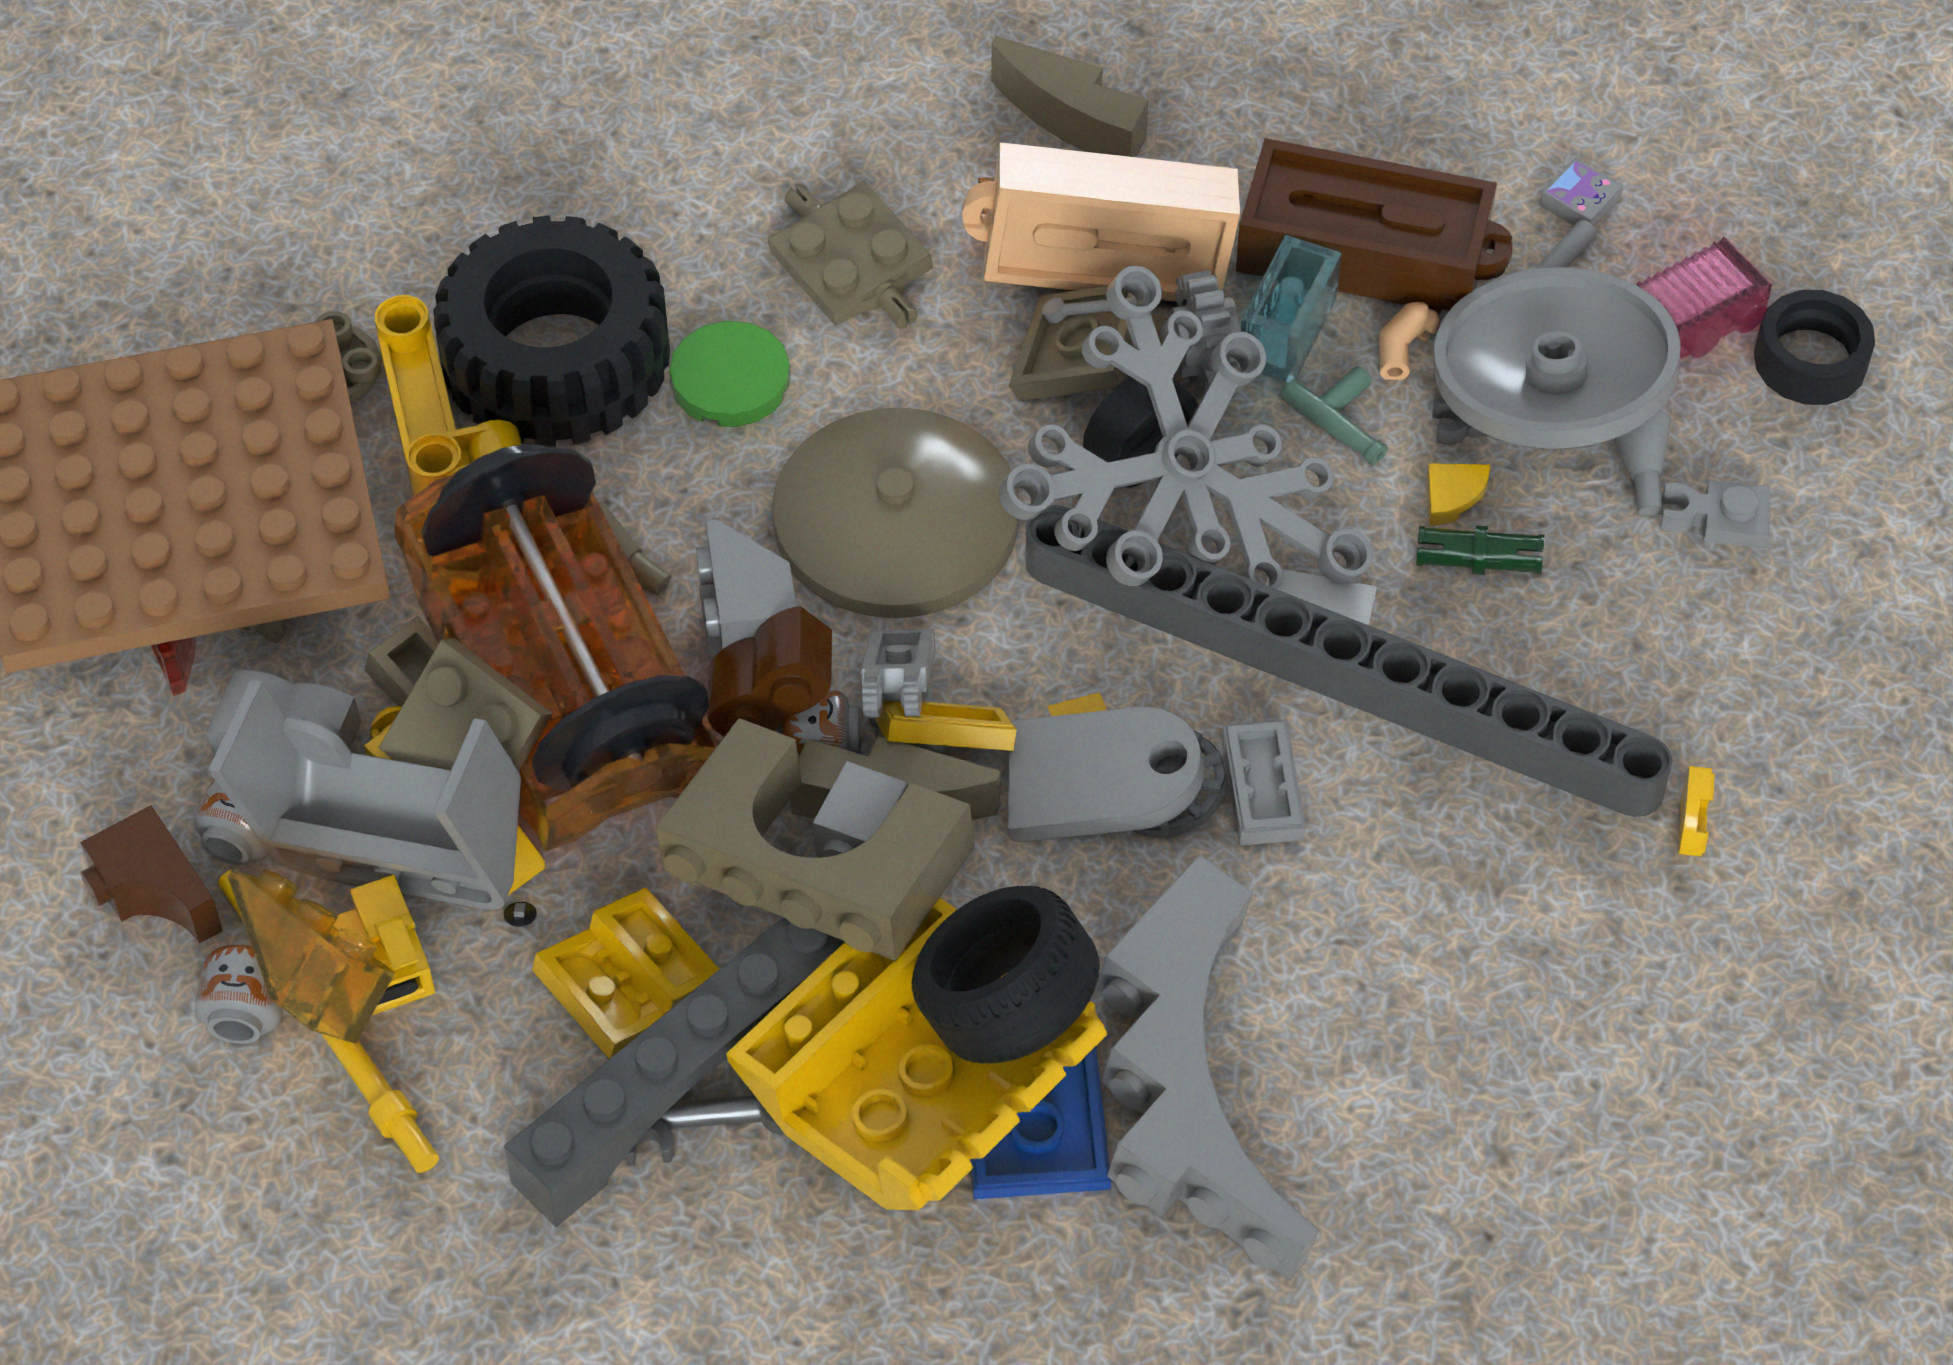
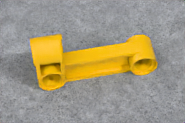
[375,295,522,510]

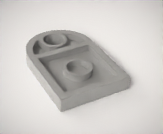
[1008,707,1205,842]

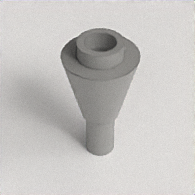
[1614,410,1671,516]

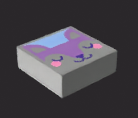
[1540,158,1623,227]

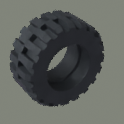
[433,215,670,447]

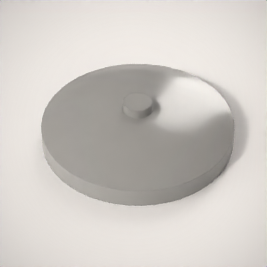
[1434,267,1680,449]

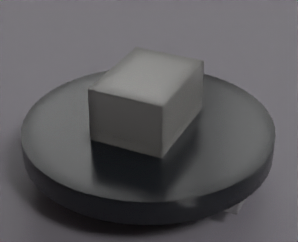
[503,902,537,927]

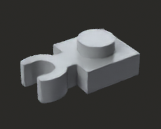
[1660,480,1770,548]

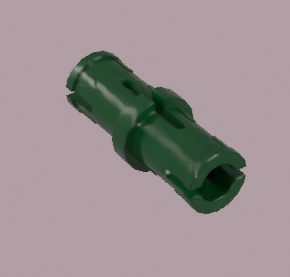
[1416,525,1545,575]

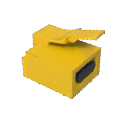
[320,874,435,1021]

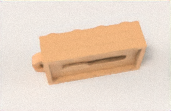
[962,142,1240,302]

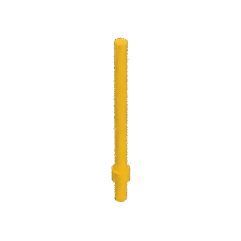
[218,869,439,1173]

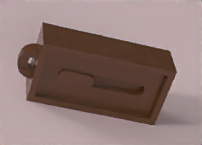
[1236,138,1513,312]

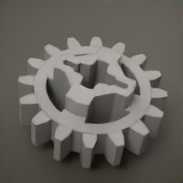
[1172,270,1241,399]

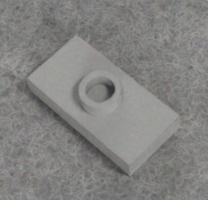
[1222,720,1306,846]

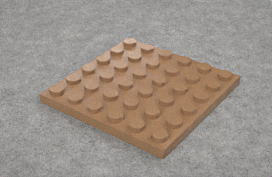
[0,319,391,673]

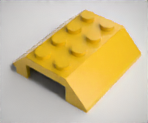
[726,898,1107,1210]

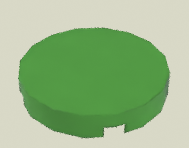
[669,321,791,427]

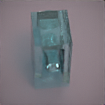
[1240,235,1342,382]

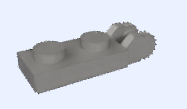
[861,629,936,718]

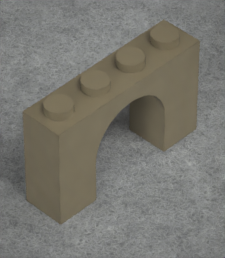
[656,718,974,961]

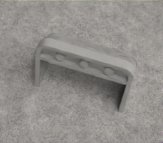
[208,680,521,910]

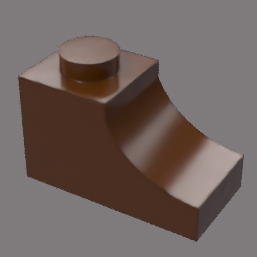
[80,805,223,944]

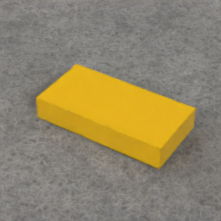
[876,700,1017,751]

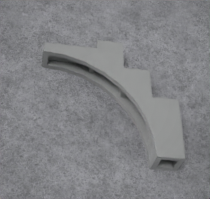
[1095,855,1319,1281]

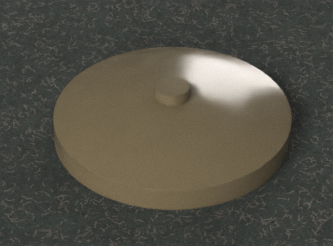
[772,408,1019,618]

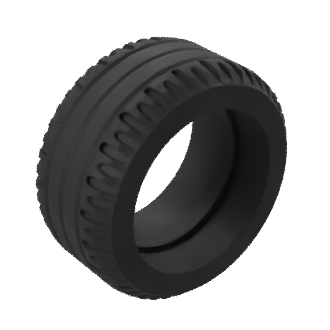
[911,886,1100,1063]

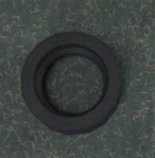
[1754,290,1876,405]
[1083,377,1199,488]

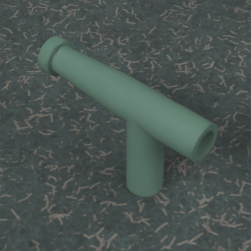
[1280,366,1388,466]

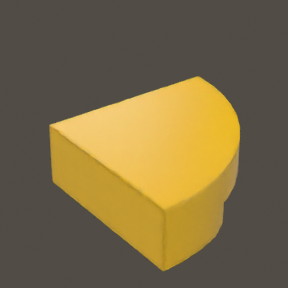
[1427,463,1490,525]
[1678,766,1715,856]

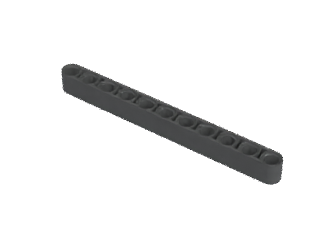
[1025,505,1673,817]

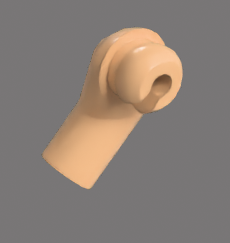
[1378,302,1440,380]

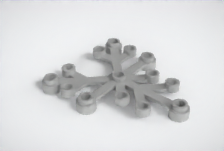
[999,266,1373,589]

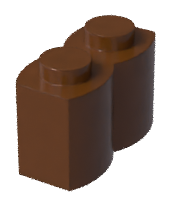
[706,606,832,737]

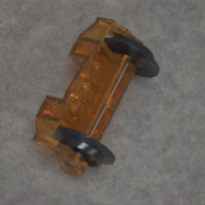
[394,444,720,852]

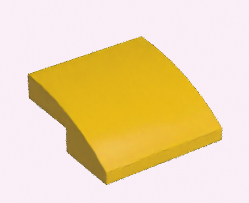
[532,887,719,1059]

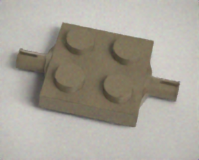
[768,181,933,329]

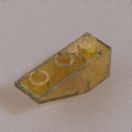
[228,868,395,1044]

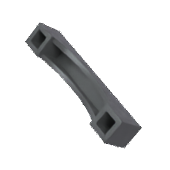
[503,917,845,1227]

